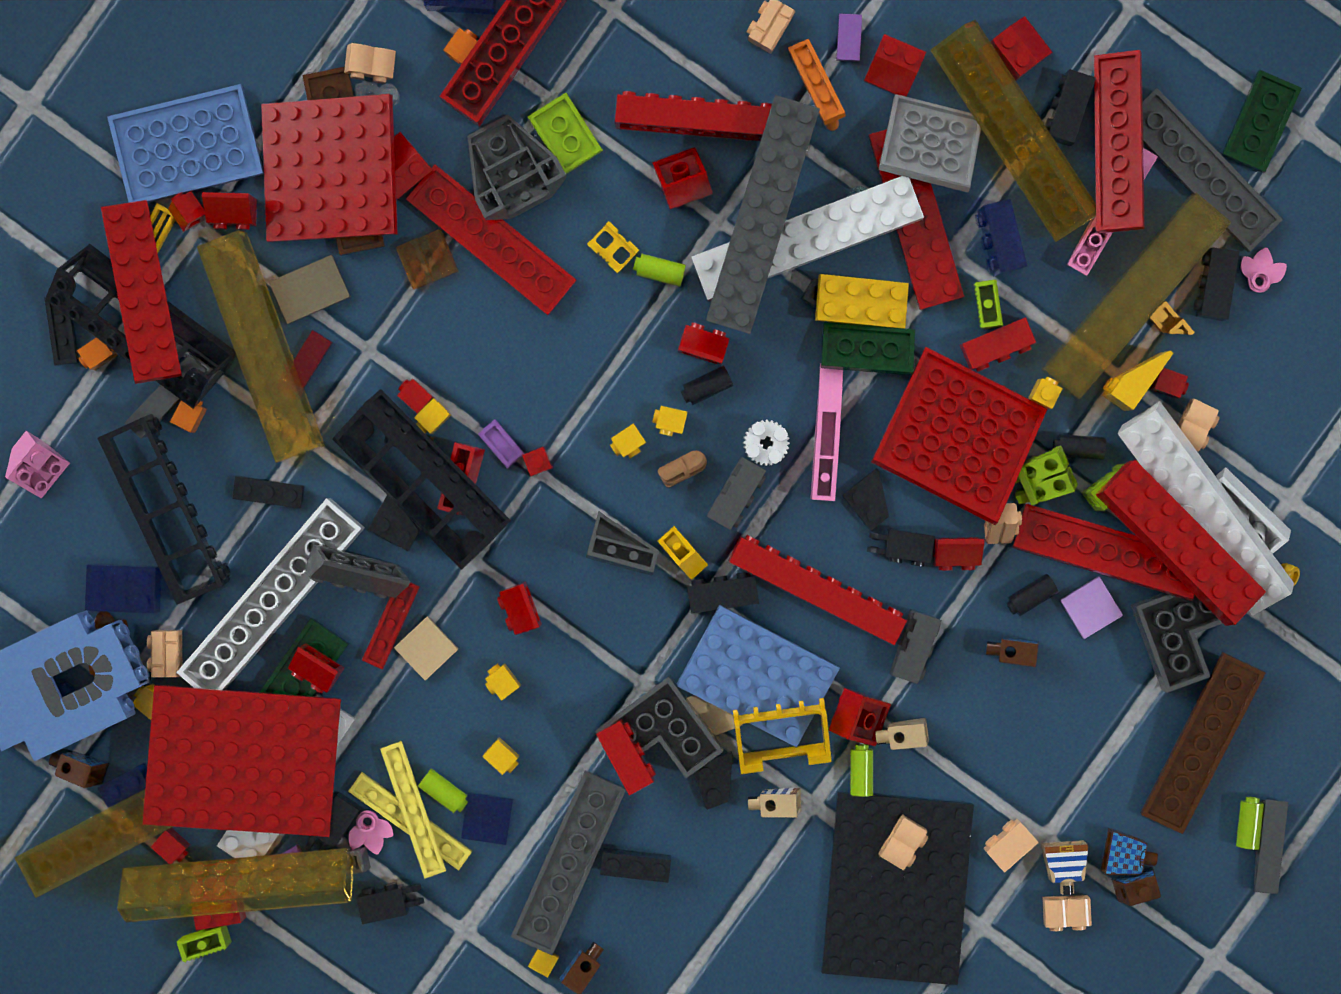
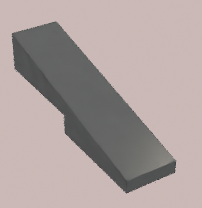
[124,354,207,439]
[1254,800,1289,894]

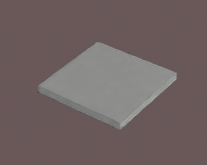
[878,94,983,192]

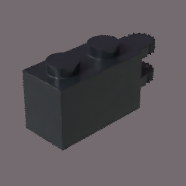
[867,529,935,567]
[304,792,362,858]
[356,882,425,925]

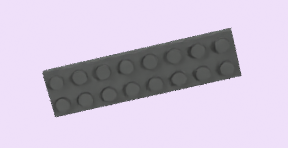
[1142,88,1283,252]
[511,770,626,955]

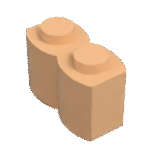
[344,43,396,84]
[1177,399,1220,452]
[879,814,928,870]
[1042,895,1092,931]

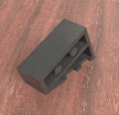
[706,457,766,530]
[586,511,659,576]
[889,609,942,684]

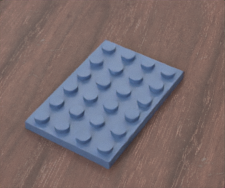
[107,84,264,203]
[676,605,840,747]

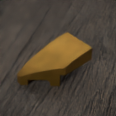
[1146,300,1195,335]

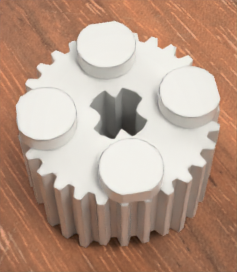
[743,420,790,466]

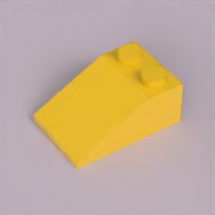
[1102,350,1173,411]

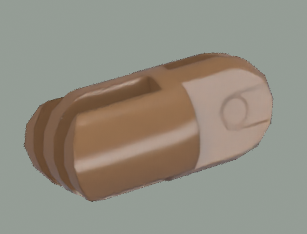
[658,450,707,488]

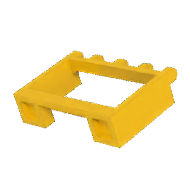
[733,698,832,774]

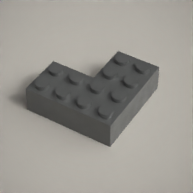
[1130,593,1223,693]
[595,675,724,778]

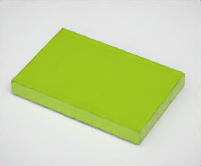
[528,92,603,174]

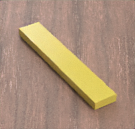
[380,741,446,879]
[348,772,472,870]

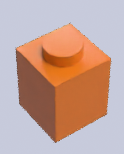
[443,28,478,65]
[77,338,118,370]
[170,400,208,433]

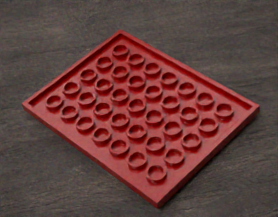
[143,685,341,837]

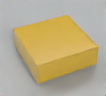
[528,949,559,978]

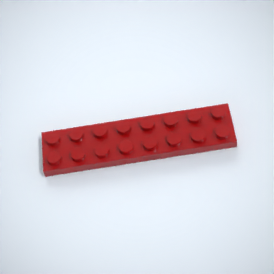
[1094,50,1144,233]
[868,129,964,310]
[406,164,577,315]
[101,200,182,384]
[1013,504,1194,601]

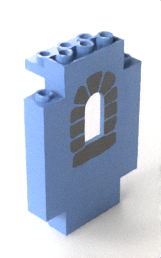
[0,610,151,761]

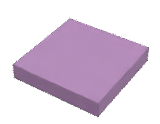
[1060,576,1123,639]

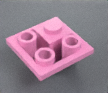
[5,431,70,499]

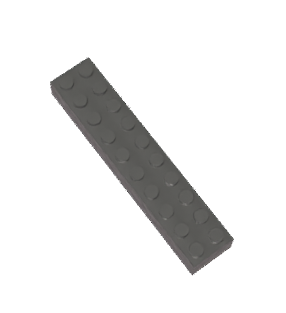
[706,95,820,334]

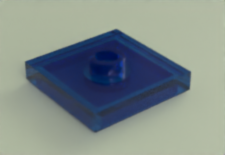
[461,792,513,845]

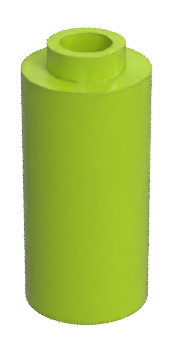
[633,254,686,287]
[850,744,873,797]
[418,768,468,814]
[1236,797,1264,850]

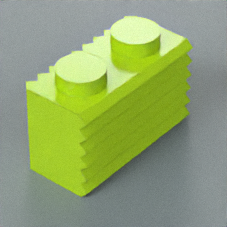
[974,279,1003,330]
[177,925,232,963]

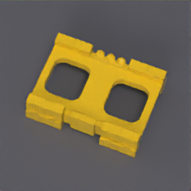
[587,221,639,274]

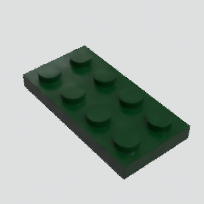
[1222,70,1302,173]
[821,322,915,375]
[259,618,349,696]

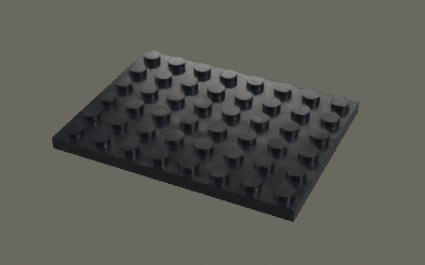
[821,792,974,985]

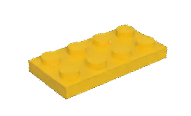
[815,274,909,329]

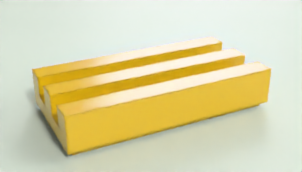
[150,203,176,253]

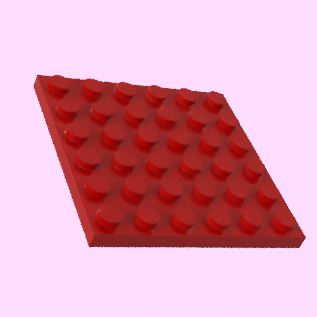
[261,94,398,242]
[871,347,1047,525]

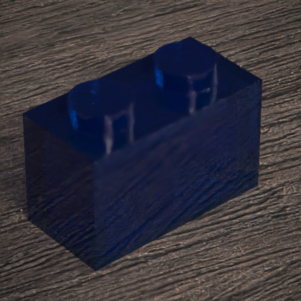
[98,763,147,808]

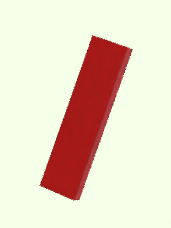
[362,582,420,670]

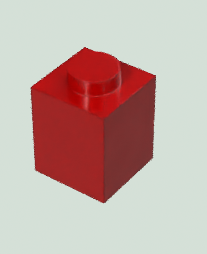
[168,191,205,232]
[1150,368,1189,399]
[397,378,435,414]
[522,447,553,476]
[151,826,191,865]

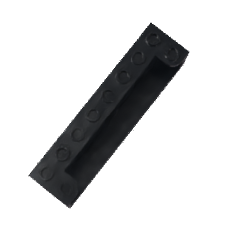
[45,244,238,409]
[332,389,511,570]
[97,414,231,605]

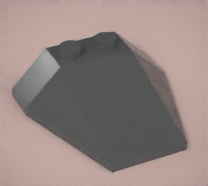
[467,114,567,220]

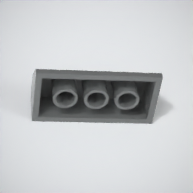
[305,544,410,598]

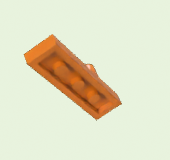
[788,39,846,131]

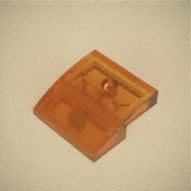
[396,229,459,290]

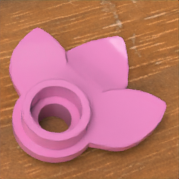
[1240,248,1287,293]
[349,810,393,854]

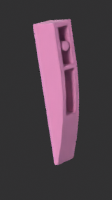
[1067,148,1158,276]
[810,363,843,501]

